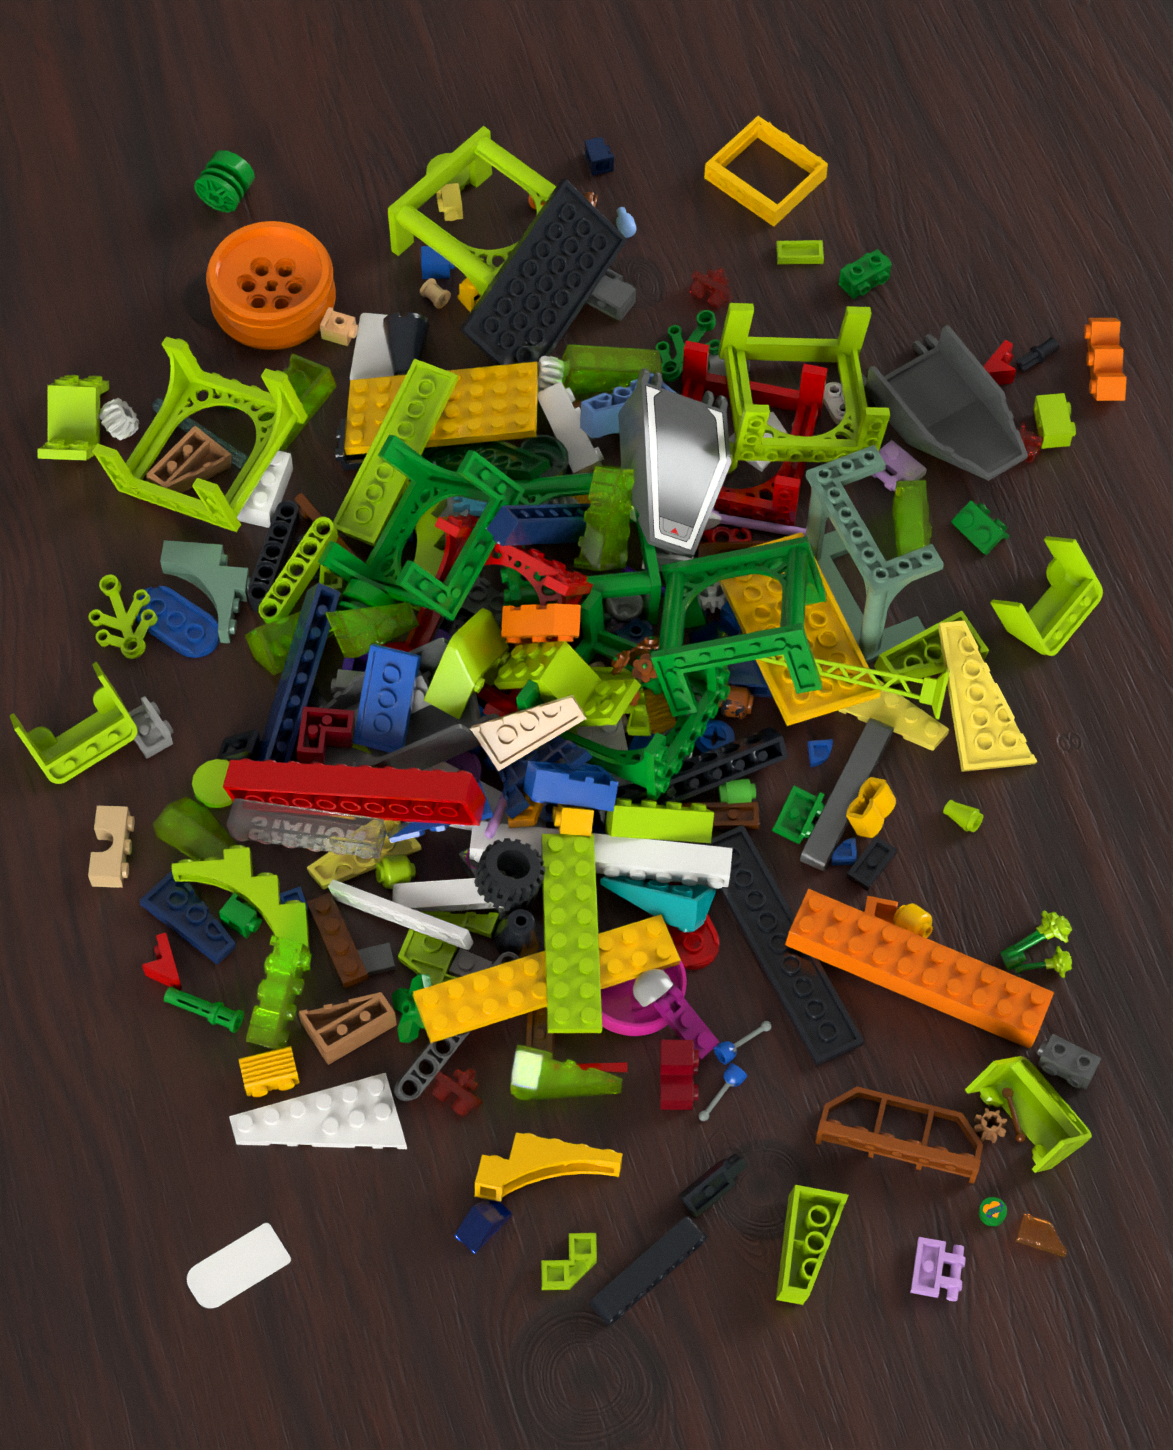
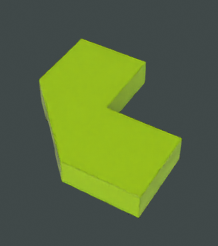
[542,1233,597,1290]

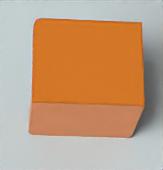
[864,896,898,924]

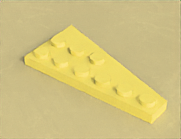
[938,620,1037,772]

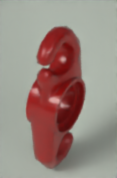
[696,527,752,550]

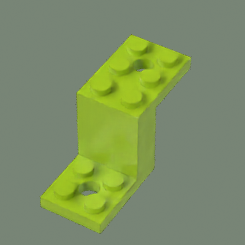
[38,375,109,460]
[493,641,641,727]

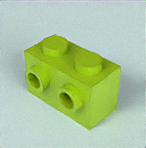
[1033,393,1076,449]

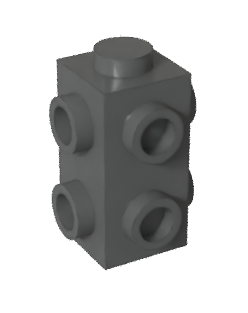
[1037,1034,1101,1089]

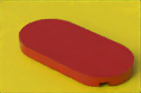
[649,881,720,970]

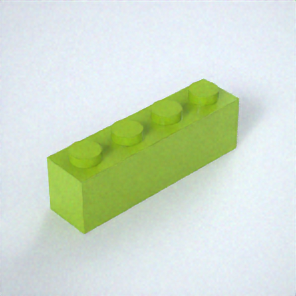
[605,798,714,843]

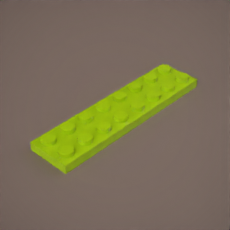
[333,359,459,547]
[541,834,602,1033]

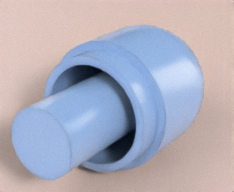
[616,207,636,238]

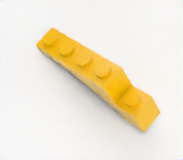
[475,1133,623,1202]

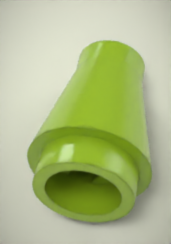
[943,800,983,832]

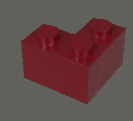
[297,706,355,764]
[660,1040,699,1110]

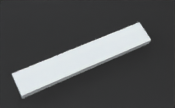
[328,879,473,950]

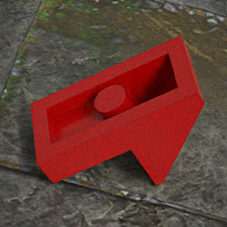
[983,340,1016,385]
[142,933,182,990]

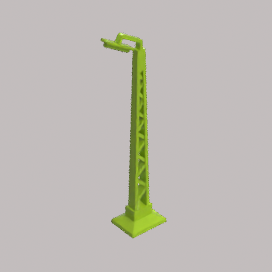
[757,654,950,719]

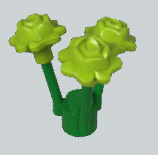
[1000,910,1072,978]

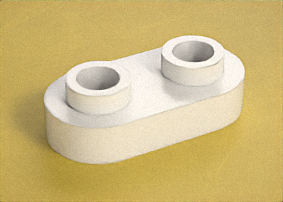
[823,382,850,424]

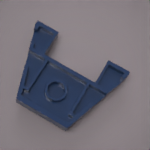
[500,735,592,819]

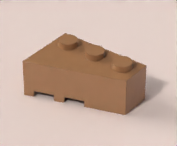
[147,426,232,493]
[299,992,397,1065]

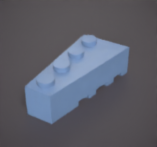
[580,373,676,438]

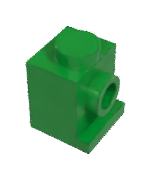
[219,892,262,939]

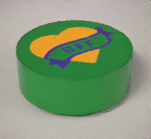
[979,1197,1007,1226]

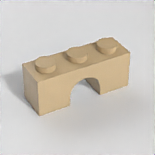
[88,806,135,888]

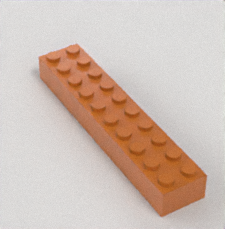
[785,889,1054,1049]

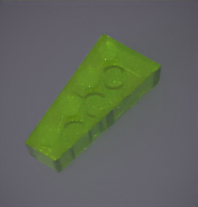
[259,353,337,452]
[573,465,634,571]

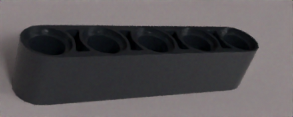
[247,500,300,613]
[589,1216,708,1325]

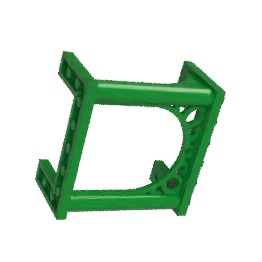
[318,434,525,621]
[498,470,662,625]
[651,536,827,717]
[516,590,731,800]

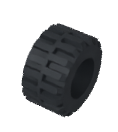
[474,838,545,911]

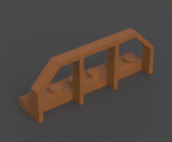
[815,1087,983,1184]

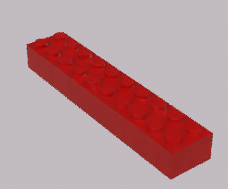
[223,758,486,826]

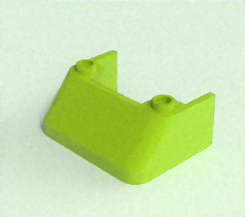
[990,536,1103,656]
[424,608,511,719]
[10,662,137,784]
[965,1056,1092,1173]

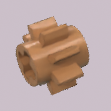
[973,1108,1007,1144]

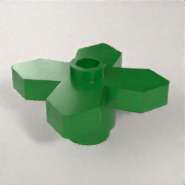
[392,974,432,1043]

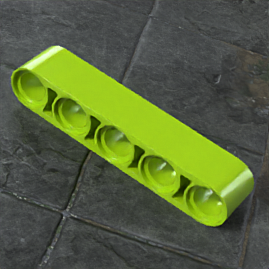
[259,517,338,627]

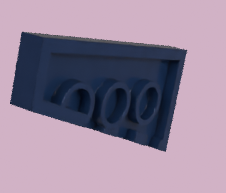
[140,871,235,965]

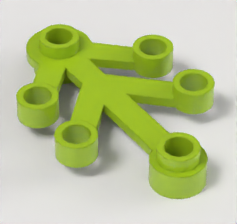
[88,575,158,659]

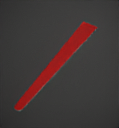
[542,1062,627,1072]

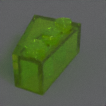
[892,480,932,557]

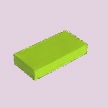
[776,240,824,264]

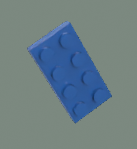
[353,644,421,753]

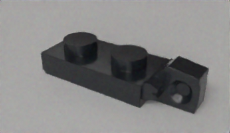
[678,1154,748,1218]

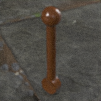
[1002,1087,1026,1142]

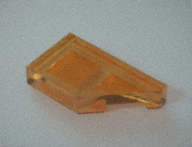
[1016,1213,1067,1257]

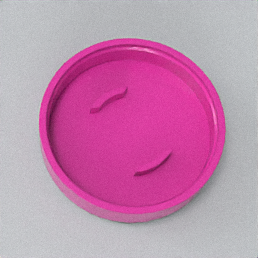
[601,957,687,1036]

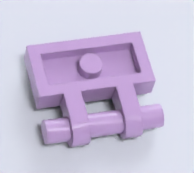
[872,440,927,495]
[910,1237,966,1301]

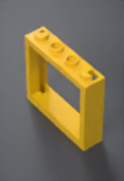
[704,116,828,226]

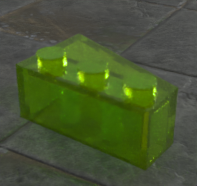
[325,602,419,658]

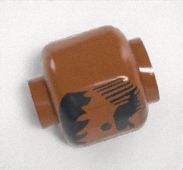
[719,685,754,719]

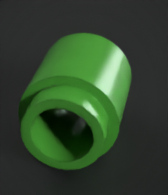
[718,779,756,804]

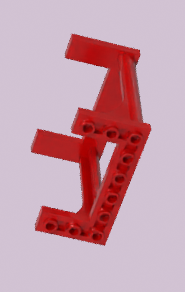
[681,341,828,526]
[380,514,593,717]

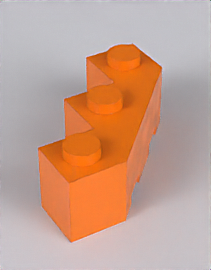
[1084,318,1126,401]
[501,604,581,644]

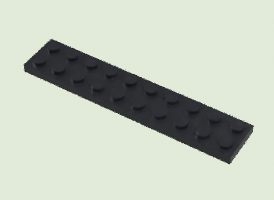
[698,825,864,1067]

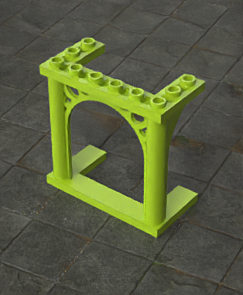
[388,126,556,296]
[718,303,890,463]
[93,337,308,532]

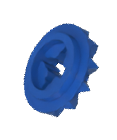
[695,720,735,754]

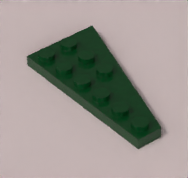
[421,440,551,480]

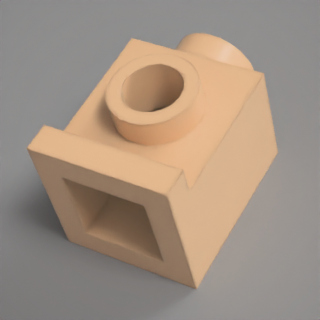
[320,307,358,346]

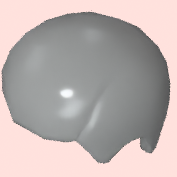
[606,595,644,622]
[633,969,673,1007]

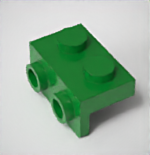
[951,500,1010,555]
[772,786,825,844]

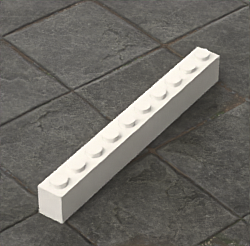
[470,821,732,889]

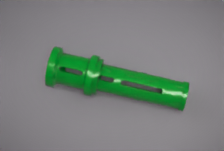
[164,986,244,1033]

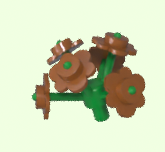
[611,636,663,706]

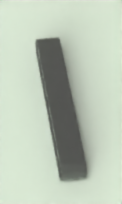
[800,718,894,872]
[394,952,519,1102]

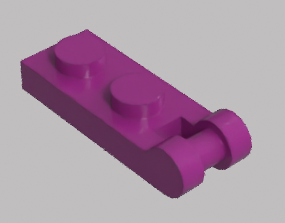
[654,985,719,1060]

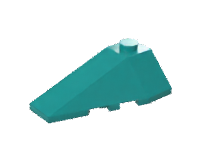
[600,876,716,932]

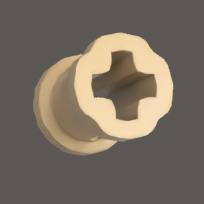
[420,278,451,309]

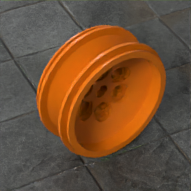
[206,221,336,350]

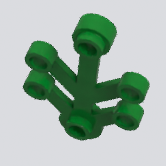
[655,310,720,382]

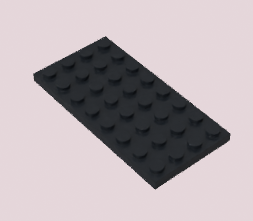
[459,179,628,365]

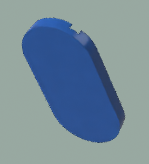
[135,586,220,658]

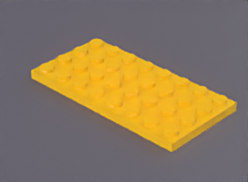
[344,362,539,455]
[719,532,881,726]

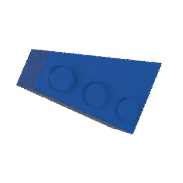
[523,761,618,812]

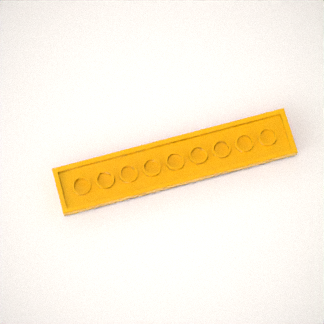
[413,915,681,1043]

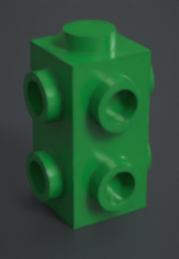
[839,249,892,299]

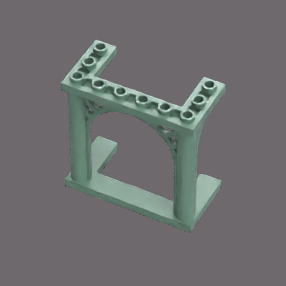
[805,445,944,664]

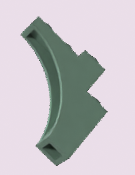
[160,540,251,643]

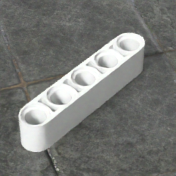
[392,876,515,912]

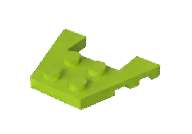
[567,667,651,736]
[398,911,499,986]

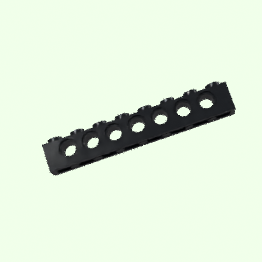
[592,727,788,832]

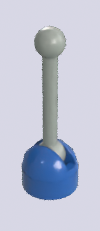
[714,1021,772,1065]
[699,1063,747,1121]

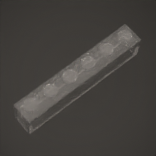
[227,798,387,859]

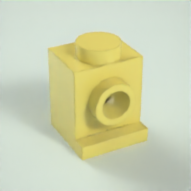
[436,183,463,221]

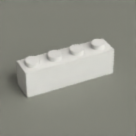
[538,382,604,474]

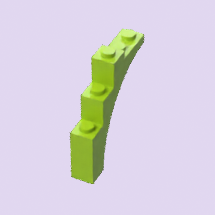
[398,481,448,611]
[172,845,311,972]

